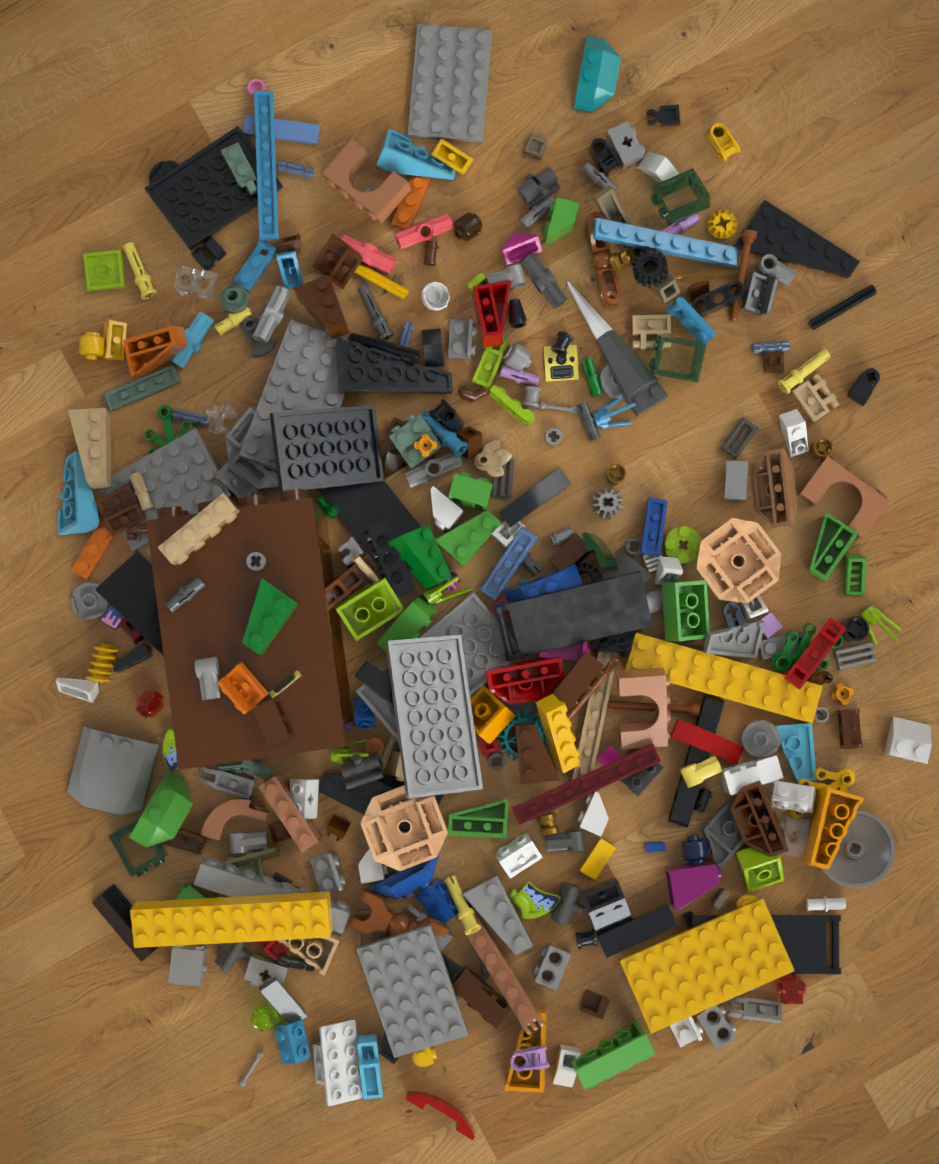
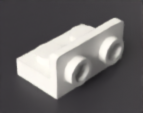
[495,833,543,878]
[670,1016,703,1047]

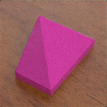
[502,233,542,266]

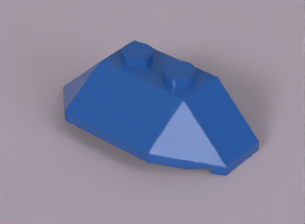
[503,564,582,602]
[370,851,440,899]

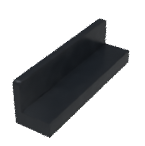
[92,884,159,962]
[598,904,678,958]

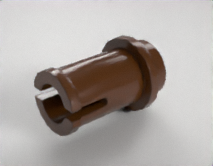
[423,241,439,266]

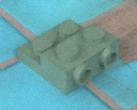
[389,414,442,469]

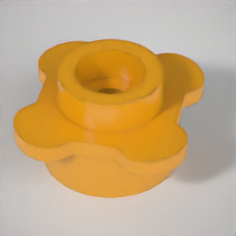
[414,434,437,457]
[831,683,854,705]

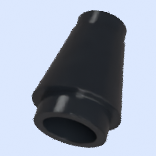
[509,299,527,328]

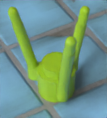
[423,569,473,605]
[860,605,902,645]
[331,739,369,765]

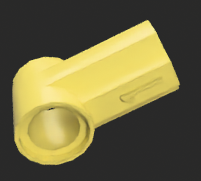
[680,756,722,788]

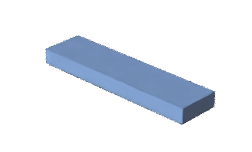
[243,114,321,145]
[480,527,539,601]

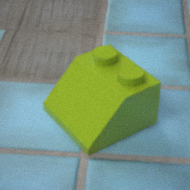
[736,847,785,893]

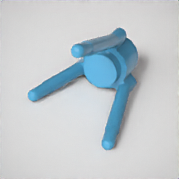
[592,398,636,429]

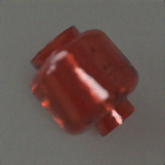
[135,690,164,719]

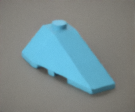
[376,129,456,180]
[57,451,99,535]

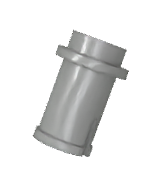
[549,526,574,547]

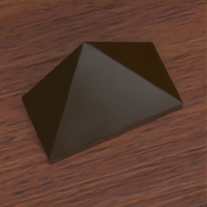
[381,449,408,479]

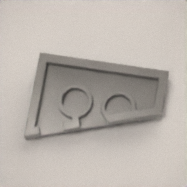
[703,620,765,659]

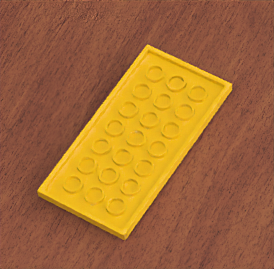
[619,897,795,1034]

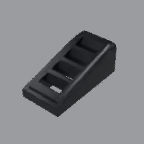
[113,642,153,673]

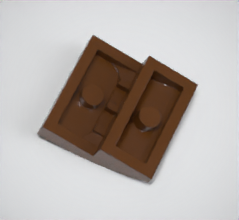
[312,233,363,289]
[95,483,147,536]

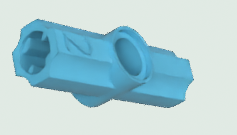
[169,312,214,369]

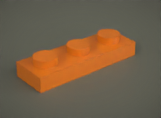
[391,175,431,230]
[71,521,116,580]

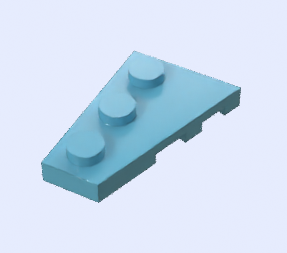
[776,723,817,782]

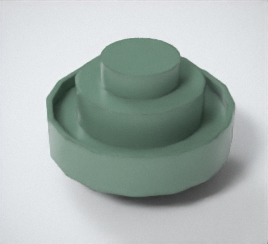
[220,285,249,313]

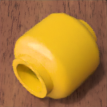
[79,332,105,361]

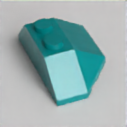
[573,36,621,113]

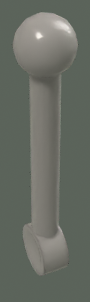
[539,402,578,414]
[239,1051,264,1087]

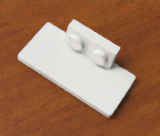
[312,1020,363,1106]

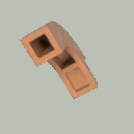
[201,798,269,841]

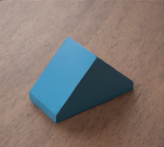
[276,251,303,289]

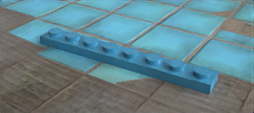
[254,91,279,240]
[593,218,738,268]

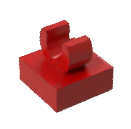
[477,737,501,756]

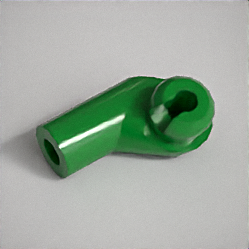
[316,496,339,519]

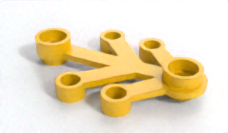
[788,767,855,818]

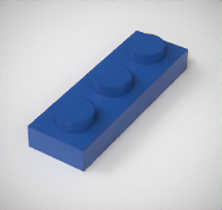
[640,497,668,557]

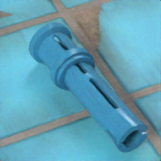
[420,411,468,457]

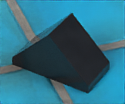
[422,328,444,367]

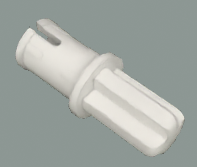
[806,896,846,912]

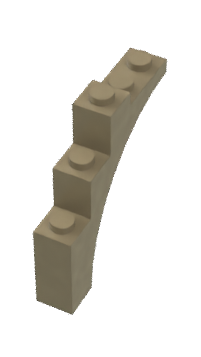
[593,185,680,303]

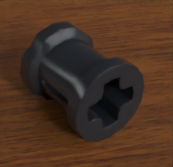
[551,331,574,356]
[575,929,598,950]

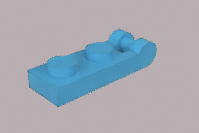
[233,240,279,293]
[666,297,717,345]

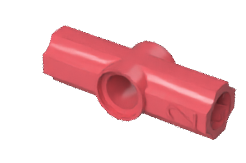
[394,213,453,249]
[341,235,396,274]

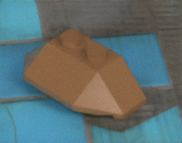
[752,448,798,528]

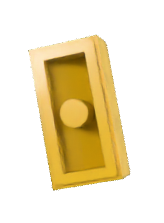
[431,139,474,175]
[101,320,127,361]
[579,837,616,880]

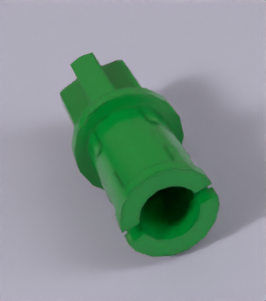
[582,358,603,397]

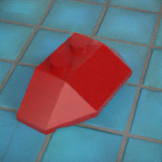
[486,657,565,705]

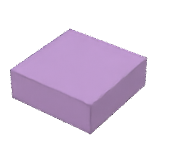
[760,612,783,639]

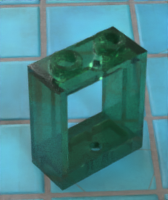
[650,168,710,225]
[649,334,706,382]
[109,818,168,877]

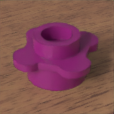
[442,572,460,591]

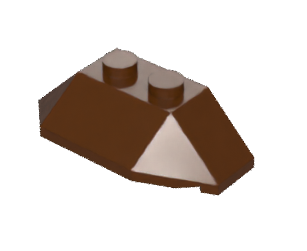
[730,780,789,857]

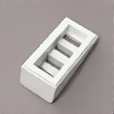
[56,677,99,703]

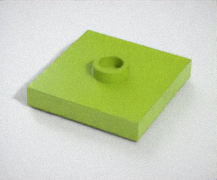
[83,249,126,292]

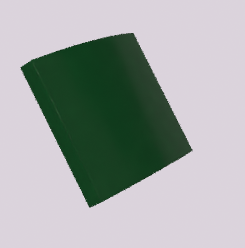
[582,532,618,570]

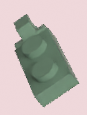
[221,142,257,196]

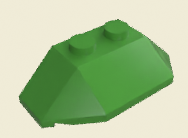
[129,770,193,848]

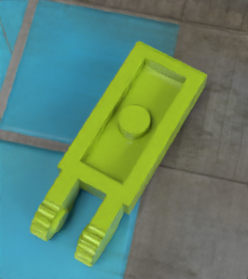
[472,338,508,389]
[488,384,535,426]

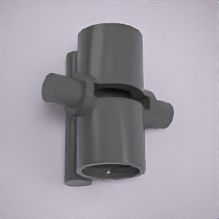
[517,167,560,210]
[341,752,384,790]
[550,882,585,925]
[214,942,251,972]

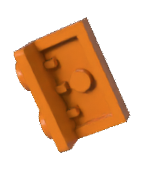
[217,662,269,714]

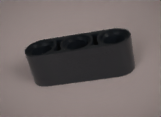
[691,281,746,317]

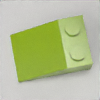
[334,578,405,641]

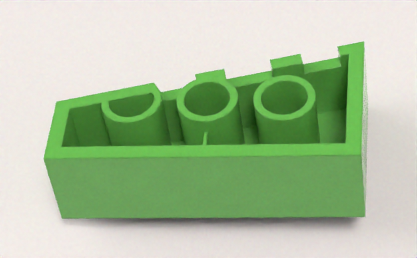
[571,1019,655,1090]

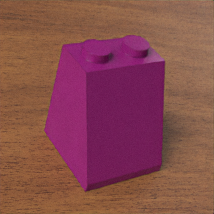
[665,860,721,910]

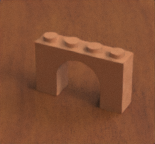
[322,139,411,224]
[797,456,890,540]
[617,668,671,750]
[259,773,322,853]

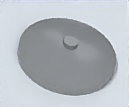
[821,810,895,889]

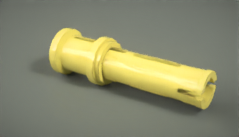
[122,242,157,300]
[777,348,831,394]
[444,875,481,935]

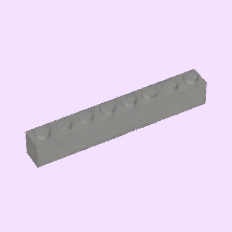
[194,857,351,934]

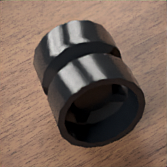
[191,236,227,272]
[840,616,869,642]

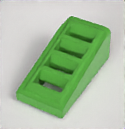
[844,555,867,595]

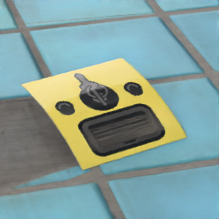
[544,344,579,382]
[269,670,302,699]

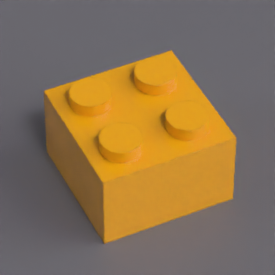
[470,685,516,744]

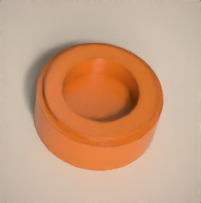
[365,737,385,755]

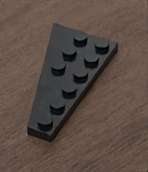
[734,200,860,279]
[336,336,453,394]
[318,773,444,832]

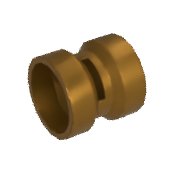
[609,247,635,272]
[810,438,833,459]
[606,464,626,485]
[537,812,560,836]

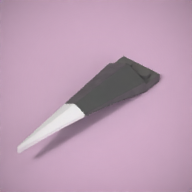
[566,281,668,417]

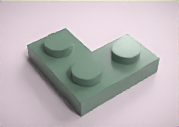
[217,760,272,778]

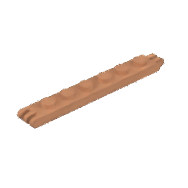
[456,907,545,1036]

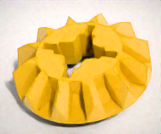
[707,209,738,239]

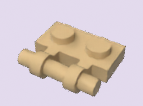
[632,315,671,350]
[792,374,840,423]

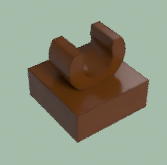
[281,234,302,255]
[763,352,784,373]
[326,815,351,841]

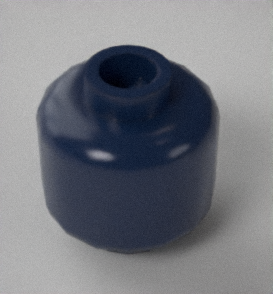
[681,835,708,864]

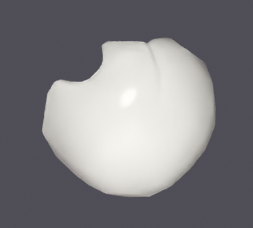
[421,282,450,311]

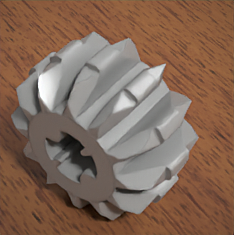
[591,487,624,519]

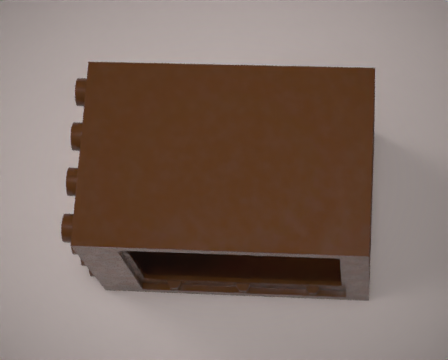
[146,489,357,770]

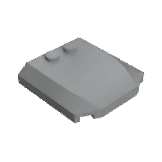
[67,726,160,815]

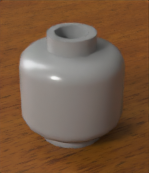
[503,343,532,371]

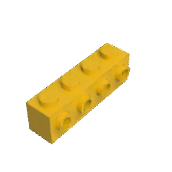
[536,694,580,773]

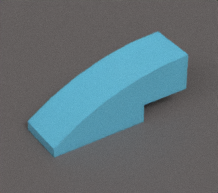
[357,1034,383,1100]

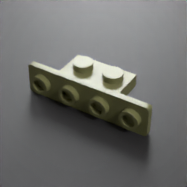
[221,846,281,877]

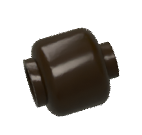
[453,213,482,241]

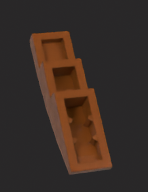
[325,553,379,610]

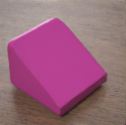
[596,745,622,766]

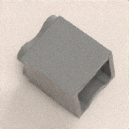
[168,944,208,986]

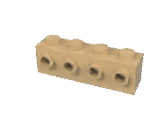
[158,493,240,565]

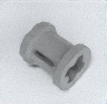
[522,386,541,408]

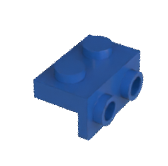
[415,878,458,923]

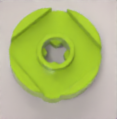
[664,526,702,564]

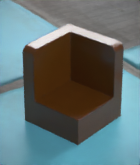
[456,426,482,459]
[580,990,609,1019]

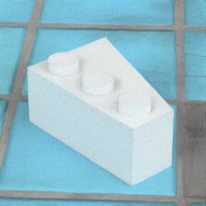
[719,755,783,796]

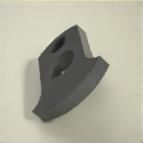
[241,318,276,356]

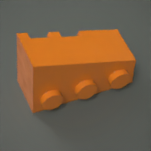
[123,326,187,378]

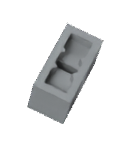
[532,942,571,991]
[695,1004,737,1050]

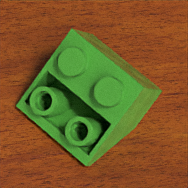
[543,197,579,245]

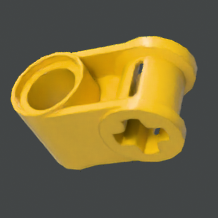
[707,123,740,162]

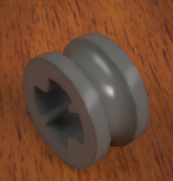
[625,538,641,556]
[488,753,505,770]

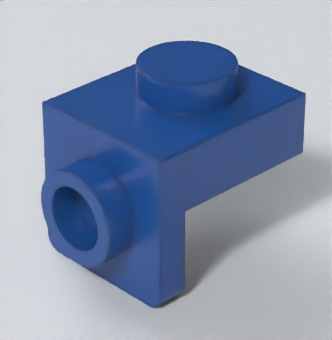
[354,699,375,729]

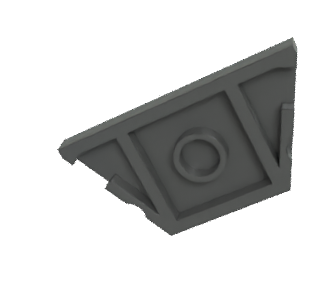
[702,801,744,870]

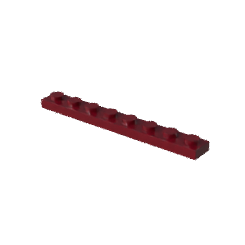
[511,744,661,825]

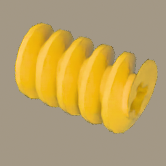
[85,641,119,683]

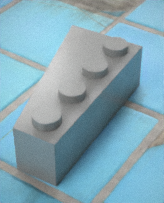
[463,874,533,955]

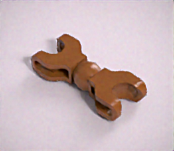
[585,211,622,311]
[348,889,450,937]

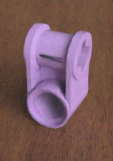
[511,1045,550,1071]

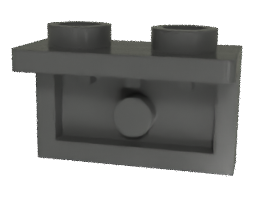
[740,272,778,316]

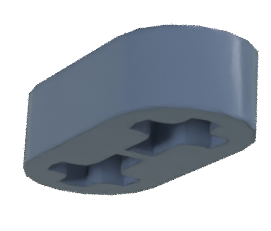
[722,602,746,628]

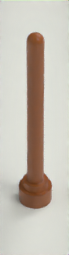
[730,229,757,322]
[566,657,619,720]
[607,701,700,718]

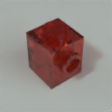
[777,974,806,1004]

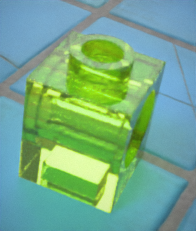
[251,1003,283,1033]

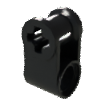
[589,138,622,177]
[847,368,880,406]
[429,399,464,433]

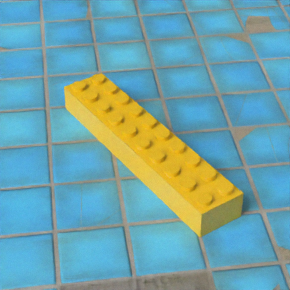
[624,633,823,723]
[130,891,333,948]

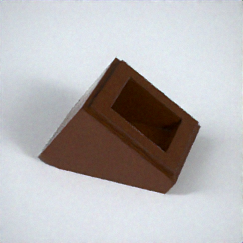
[688,280,710,302]
[268,820,291,843]

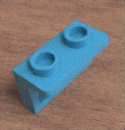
[274,1020,311,1064]

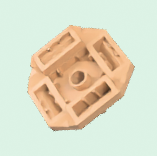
[695,518,781,604]
[360,785,448,871]

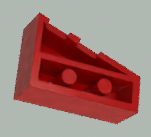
[472,281,510,348]

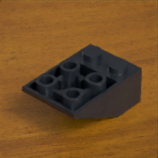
[580,877,633,936]

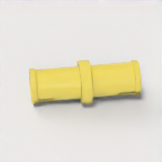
[214,306,253,336]

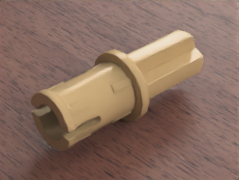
[130,472,154,511]

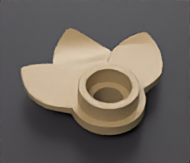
[474,440,512,477]

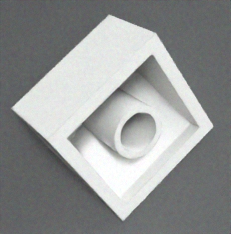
[431,486,463,532]
[884,716,932,764]

